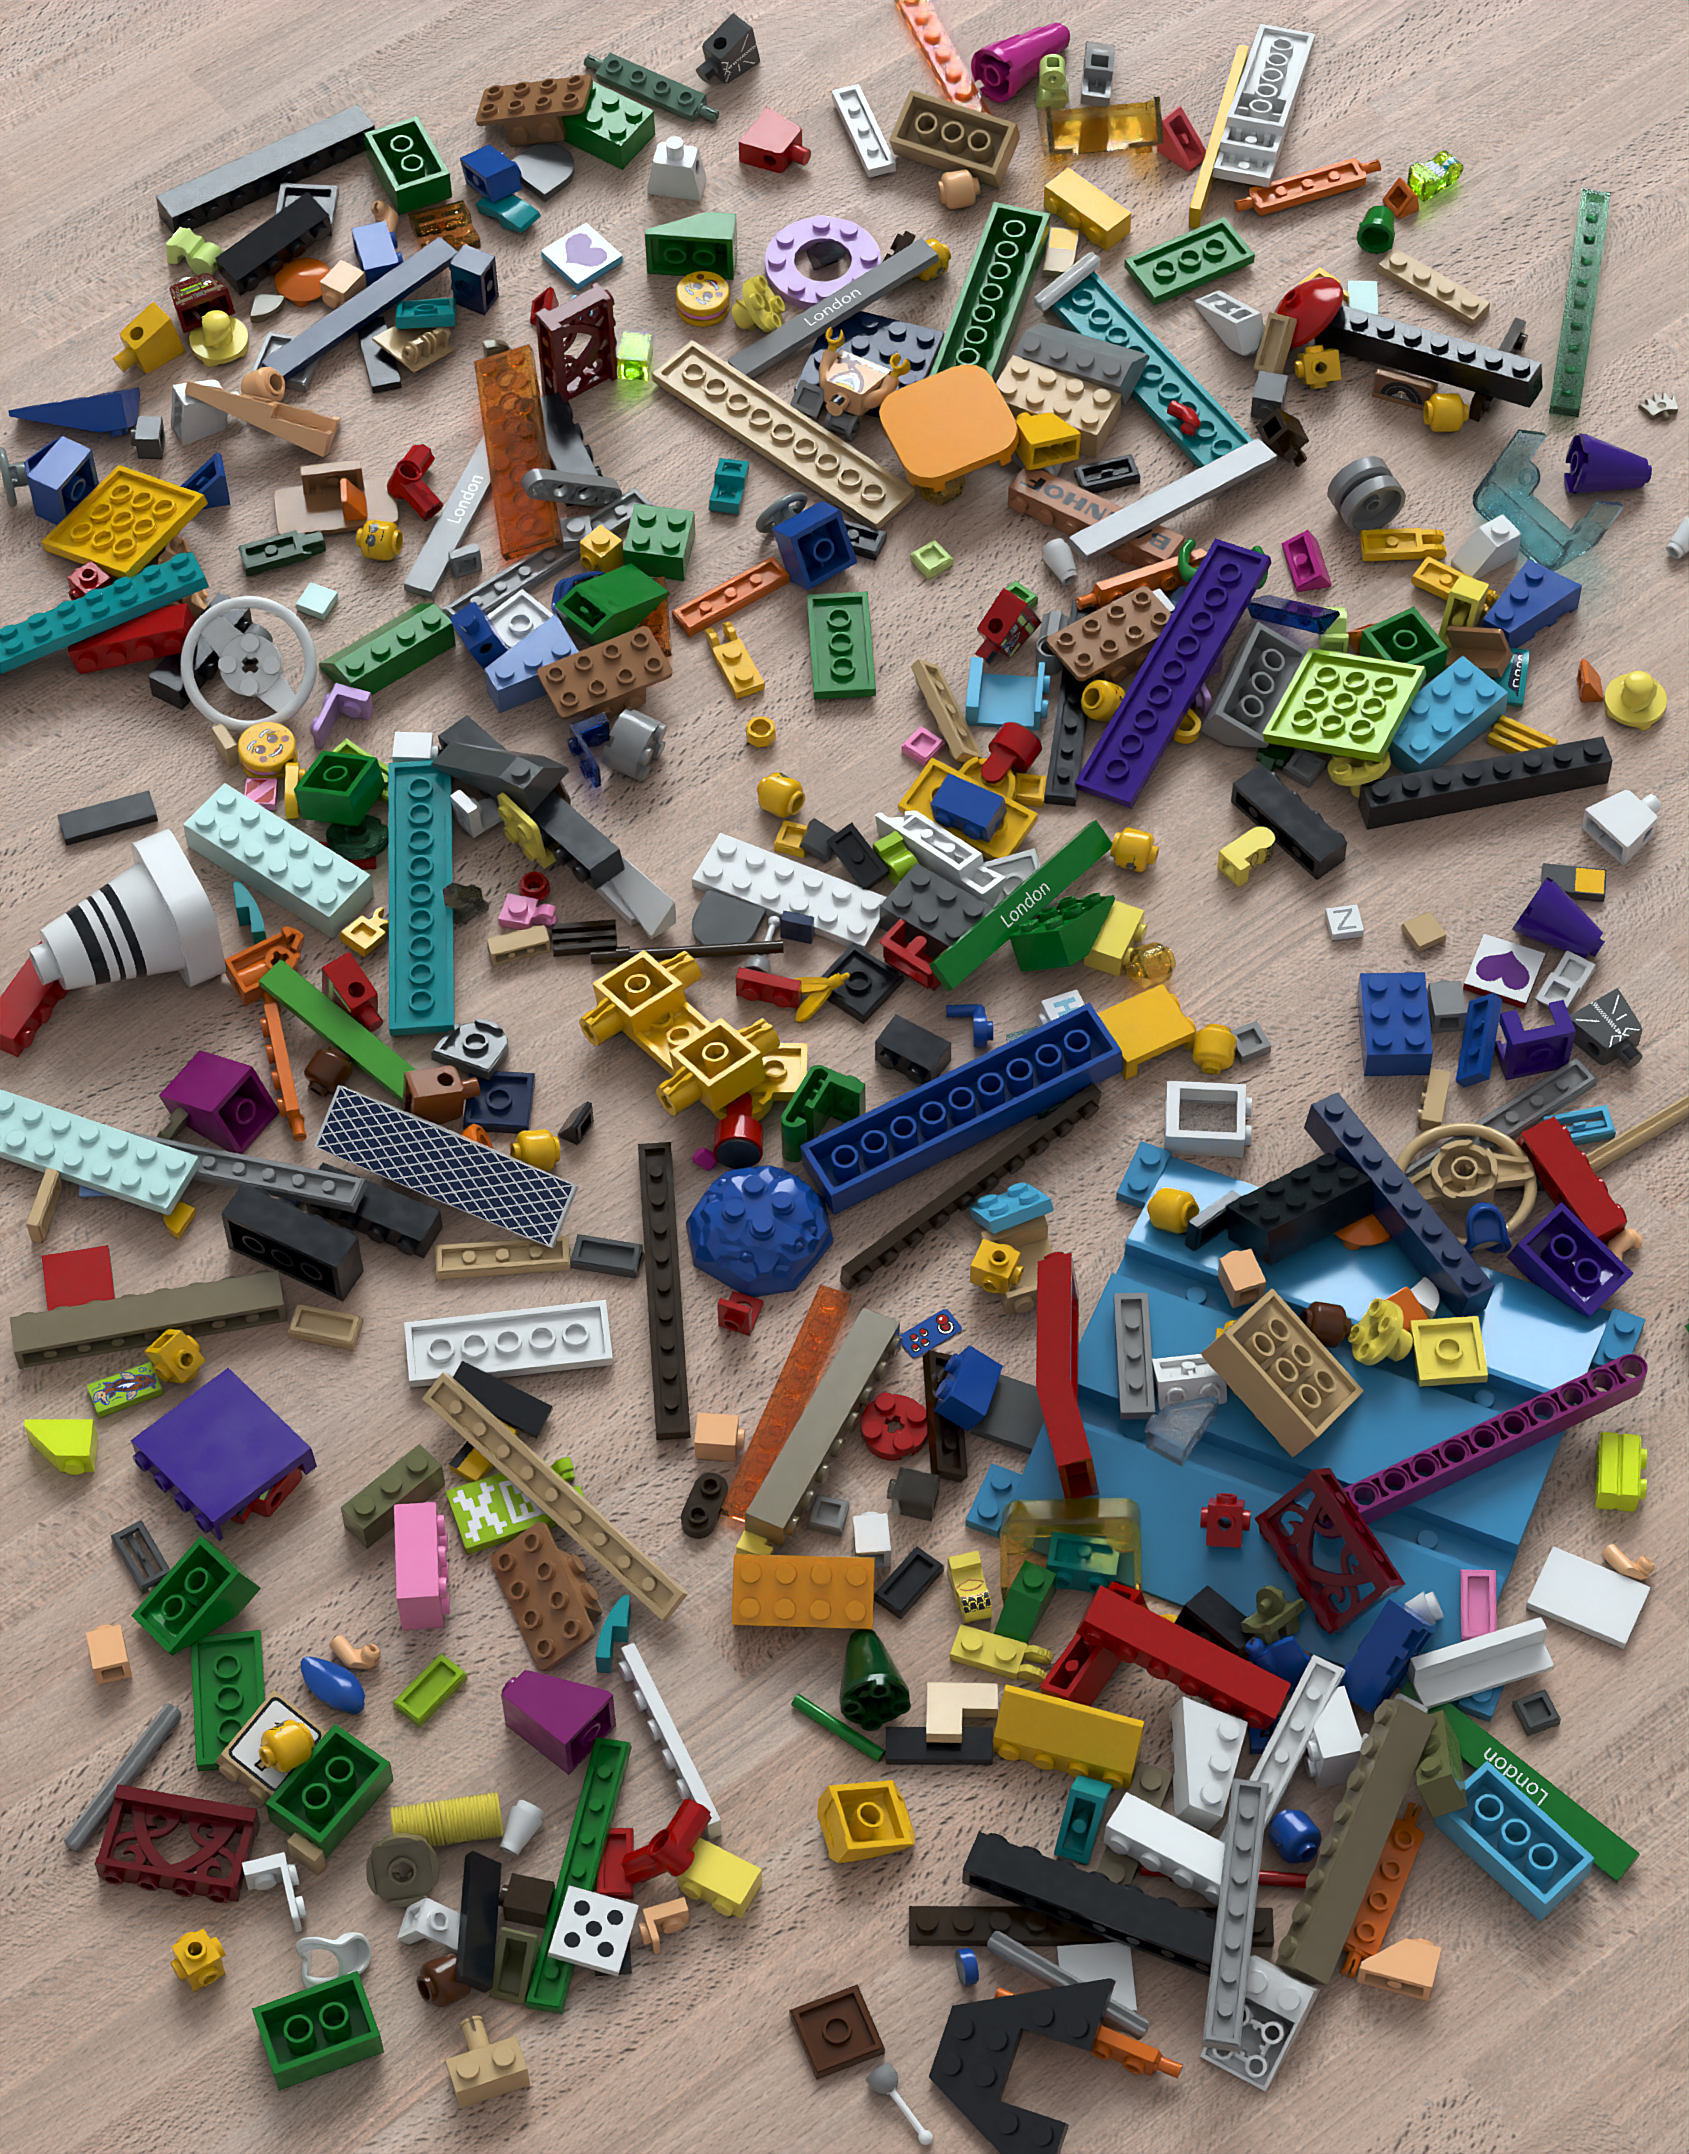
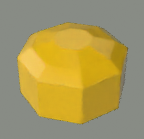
[746,716,776,748]

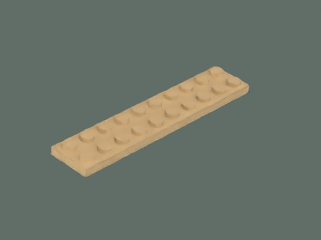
[652,340,916,530]

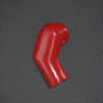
[1167,400,1201,437]

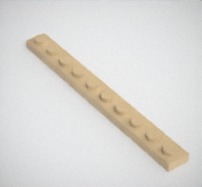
[422,1372,688,1621]

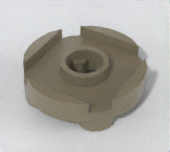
[366,1833,439,1907]

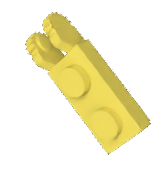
[950,1624,1054,1684]

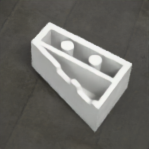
[1169,1696,1248,1831]

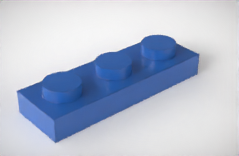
[1456,993,1502,1088]

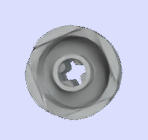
[601,708,667,782]

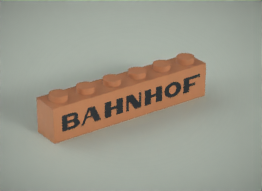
[1008,466,1185,568]

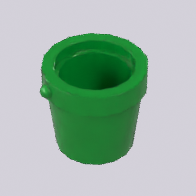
[1356,206,1395,254]

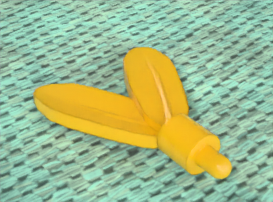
[795,972,850,1023]

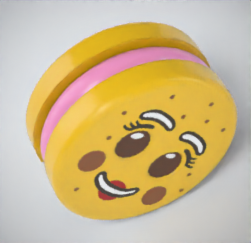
[675,271,730,327]
[238,722,298,780]

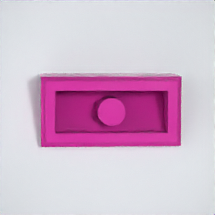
[1281,530,1332,592]

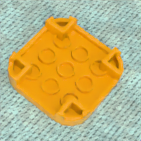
[879,364,1020,492]

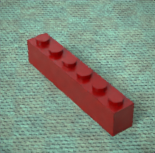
[1076,1585,1291,1731]

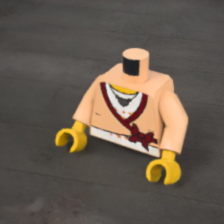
[818,327,911,416]

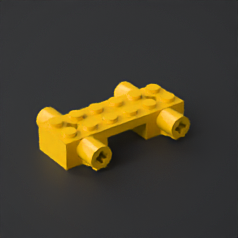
[579,950,780,1116]

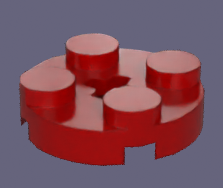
[860,1392,928,1461]

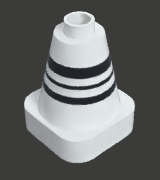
[28,829,226,990]

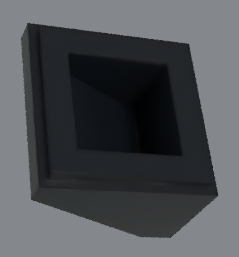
[806,241,846,270]
[558,1101,594,1145]

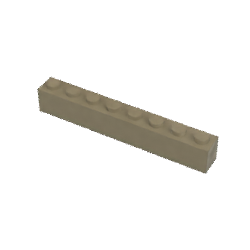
[10,1270,288,1369]
[745,1307,903,1547]
[1275,1699,1436,1985]

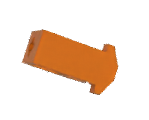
[225,926,304,1006]

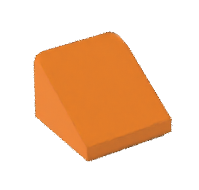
[340,478,367,521]
[1576,659,1604,702]
[1386,1286,1429,1332]

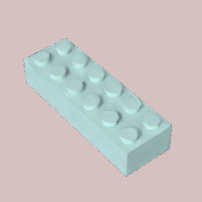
[183,783,374,939]

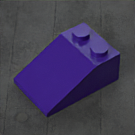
[1507,1202,1634,1318]

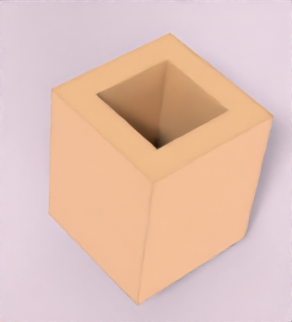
[320,260,366,309]
[1217,1249,1266,1308]
[694,1412,745,1462]
[86,1624,133,1685]

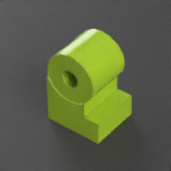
[873,831,919,886]

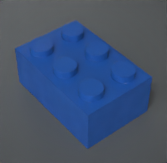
[1357,972,1433,1076]

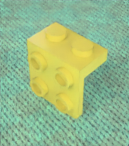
[497,792,557,869]

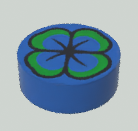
[955,1947,979,1986]

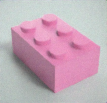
[394,1502,450,1630]

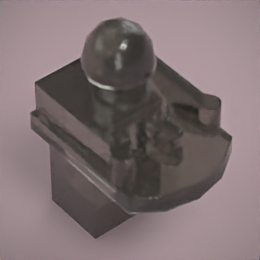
[442,882,489,925]

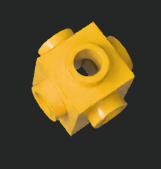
[1294,345,1342,389]
[970,1239,1024,1295]
[144,1329,206,1383]
[170,1928,226,1992]

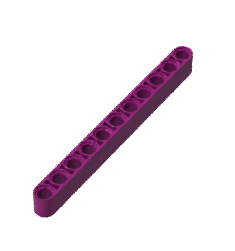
[1319,1354,1648,1539]

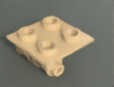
[372,325,455,373]

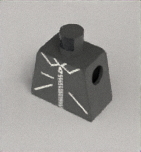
[696,13,760,83]
[1570,988,1643,1068]

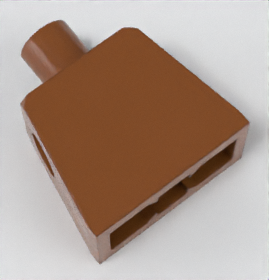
[402,1065,480,1125]

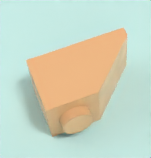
[1357,1938,1441,2002]

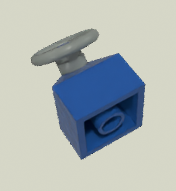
[0,436,99,525]
[756,492,858,590]

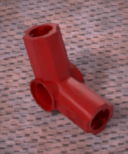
[386,444,444,521]
[621,1799,712,1884]

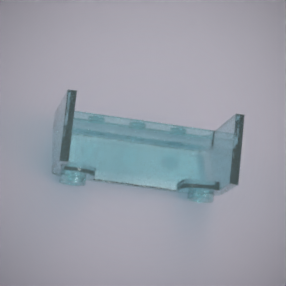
[1473,429,1624,571]

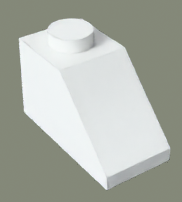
[1451,514,1522,580]

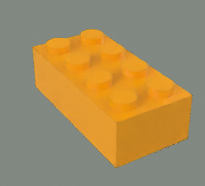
[732,1554,875,1629]

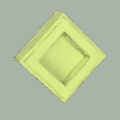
[910,540,953,579]

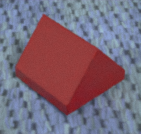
[530,287,559,325]

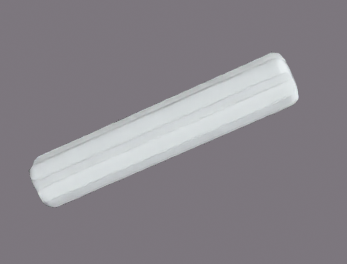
[1033,252,1101,311]

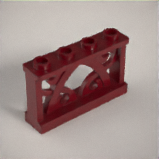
[535,282,619,403]
[1255,1468,1406,1634]
[95,1784,261,1903]

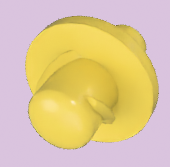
[731,275,785,334]
[189,310,249,367]
[1604,671,1667,730]
[1328,751,1391,798]
[1347,1298,1413,1365]

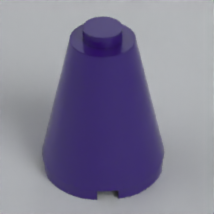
[1564,433,1652,494]
[1512,877,1605,959]

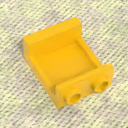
[1097,984,1197,1080]

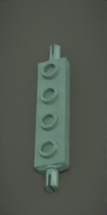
[584,53,720,123]

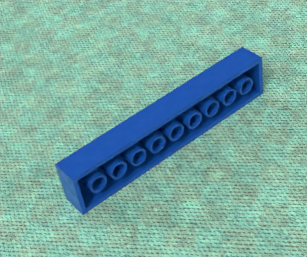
[800,1002,1123,1215]

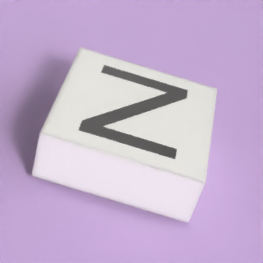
[1325,904,1364,941]

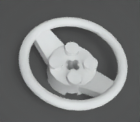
[180,596,317,732]

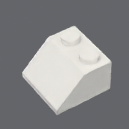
[1304,1686,1363,1789]

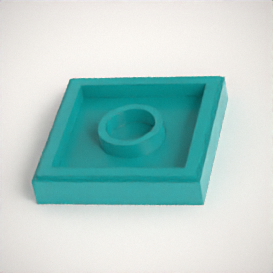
[395,298,456,329]

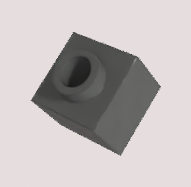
[131,416,166,459]

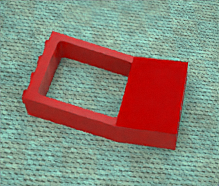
[1036,1252,1099,1503]

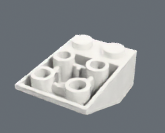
[1200,1955,1321,2092]

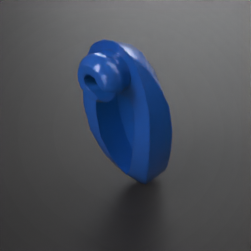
[300,1656,365,1715]

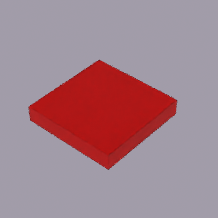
[42,1245,115,1311]

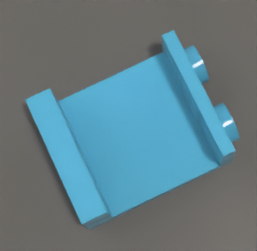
[965,657,1051,731]

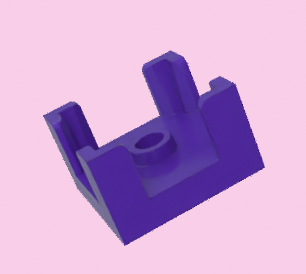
[1494,1000,1576,1080]

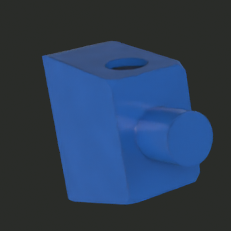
[450,602,508,671]

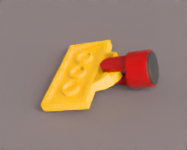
[898,722,1042,860]
[713,1043,808,1169]

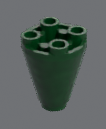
[839,1629,911,1731]

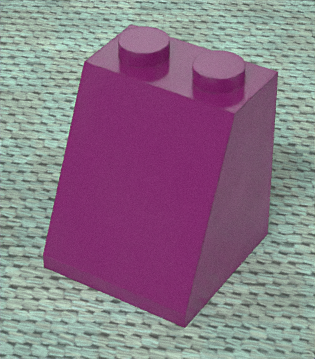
[159,1050,279,1154]
[501,1670,616,1775]

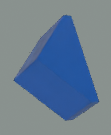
[181,453,231,509]

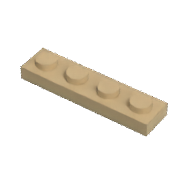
[1377,248,1490,327]
[910,659,984,763]

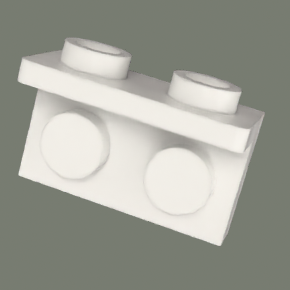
[1152,1354,1227,1410]

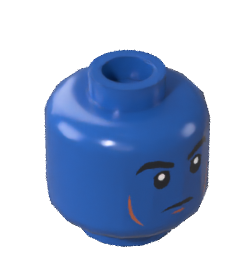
[1268,1809,1322,1863]

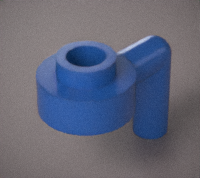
[946,1004,993,1047]

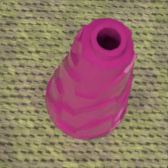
[971,22,1070,102]

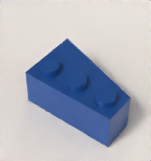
[1481,559,1582,648]
[1339,1599,1438,1714]

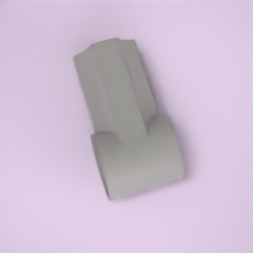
[1036,610,1069,675]

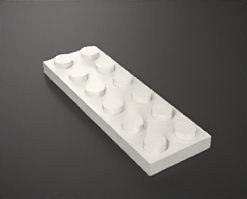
[692,833,887,951]
[404,1300,613,1388]

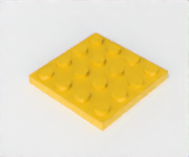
[41,465,208,578]

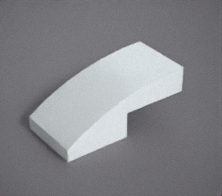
[1535,951,1596,1010]

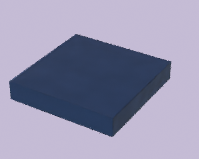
[463,1071,536,1134]

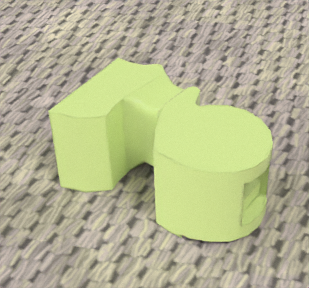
[1036,54,1069,109]
[166,227,223,276]
[1318,607,1349,654]

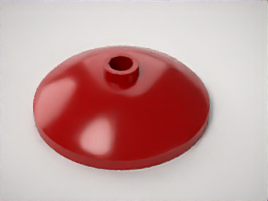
[1274,277,1344,350]

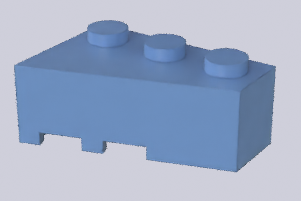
[484,614,579,713]

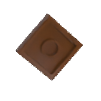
[789,1984,885,2080]

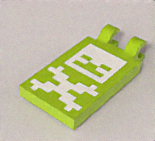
[446,1457,584,1555]

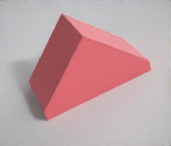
[1157,106,1206,171]

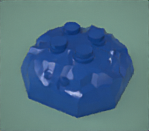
[686,1165,833,1297]

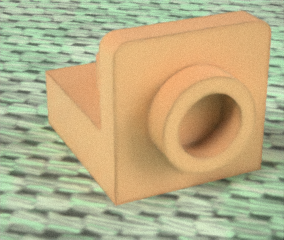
[638,1897,690,1954]

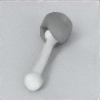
[745,916,780,974]
[866,2062,933,2145]

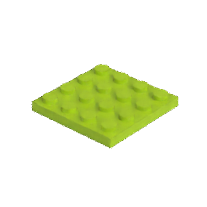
[1262,648,1426,762]

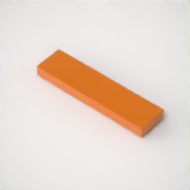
[672,556,790,637]

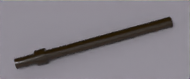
[591,940,784,966]

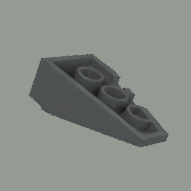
[432,742,569,814]

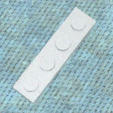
[832,84,896,178]

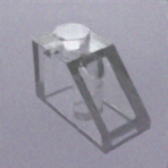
[1144,1396,1219,1467]

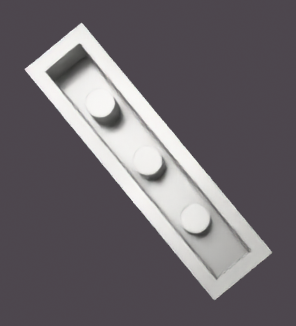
[1103,1792,1225,1905]

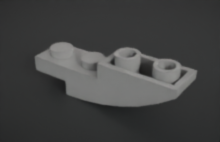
[1080,41,1115,107]

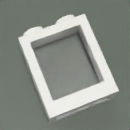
[1164,1081,1252,1158]

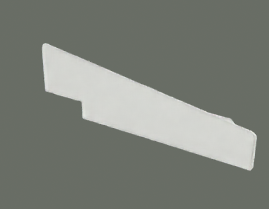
[875,811,1006,907]
[595,856,676,940]

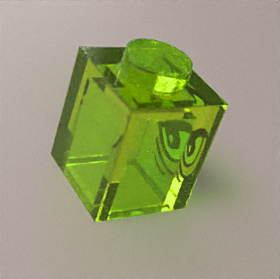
[617,332,653,381]

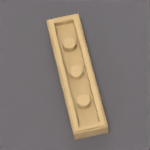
[435,1236,571,1280]

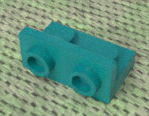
[1046,1531,1121,1594]

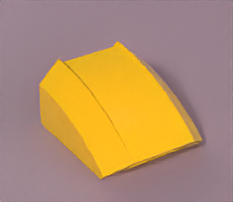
[817,1780,916,1863]

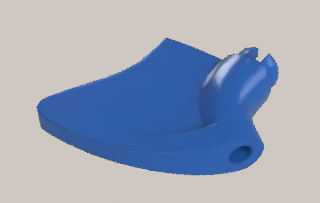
[1245,1636,1311,1695]

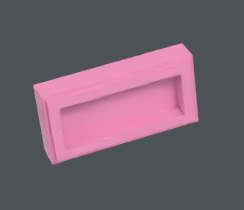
[1460,1570,1497,1641]

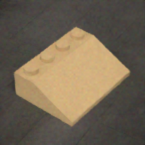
[1200,1288,1364,1458]

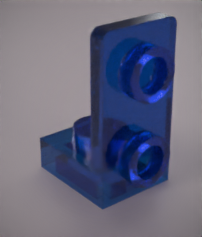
[567,712,610,788]

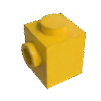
[579,524,624,576]

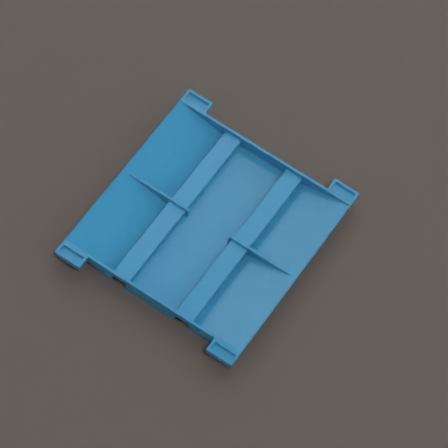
[965,1141,1645,1722]

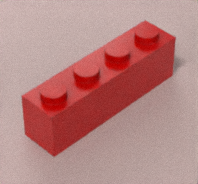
[67,603,196,674]
[0,941,69,1057]
[1517,1116,1628,1244]
[1039,1582,1149,1707]

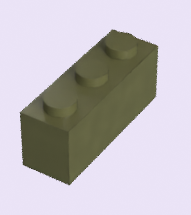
[341,1444,445,1549]
[1415,1710,1468,1818]

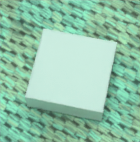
[296,582,338,620]

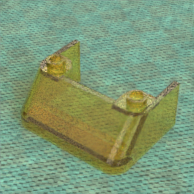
[1037,96,1164,162]
[1000,1498,1143,1604]

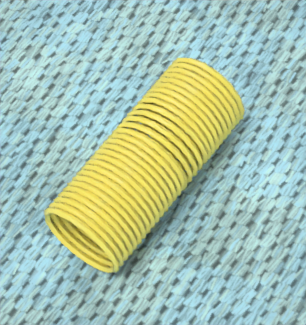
[390,1791,504,1847]

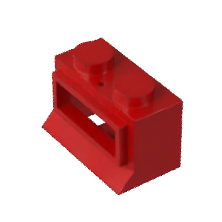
[879,919,947,991]

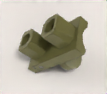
[1241,1585,1306,1645]

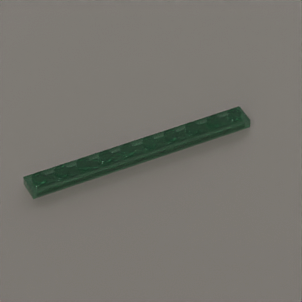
[1549,188,1611,417]

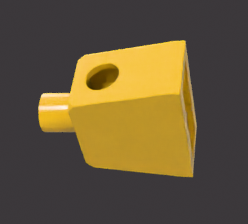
[113,302,185,373]
[1015,412,1081,471]

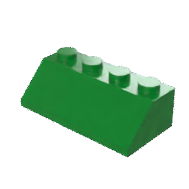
[319,603,456,695]

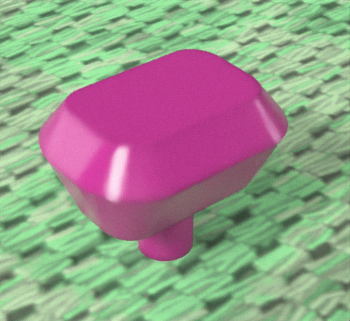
[692,1147,718,1170]

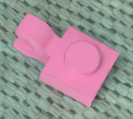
[498,893,558,930]

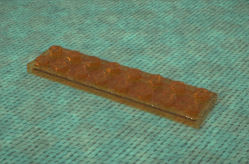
[474,344,562,561]

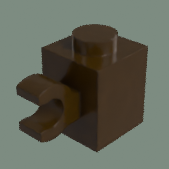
[1256,408,1309,467]

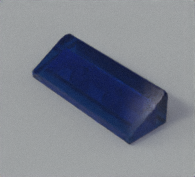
[1247,595,1340,635]

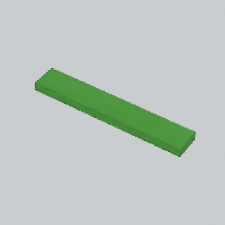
[259,959,416,1103]

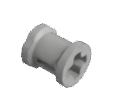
[824,412,863,441]

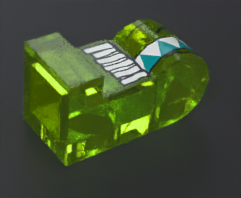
[1407,150,1463,202]

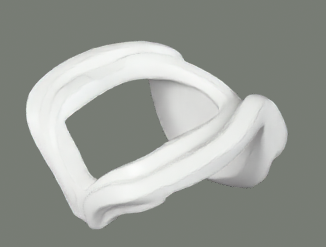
[296,1932,371,1989]

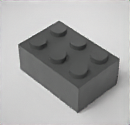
[880,863,994,960]

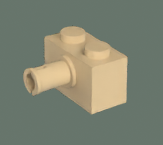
[445,2015,530,2109]

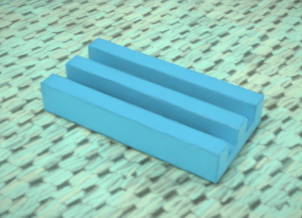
[1542,1105,1616,1146]

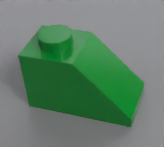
[994,1560,1057,1646]

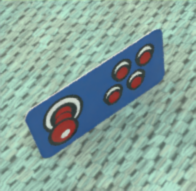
[899,1309,962,1358]

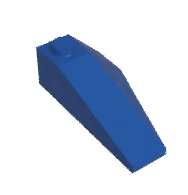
[8,387,140,436]

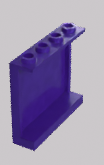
[131,1368,317,1541]

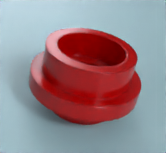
[518,871,550,901]

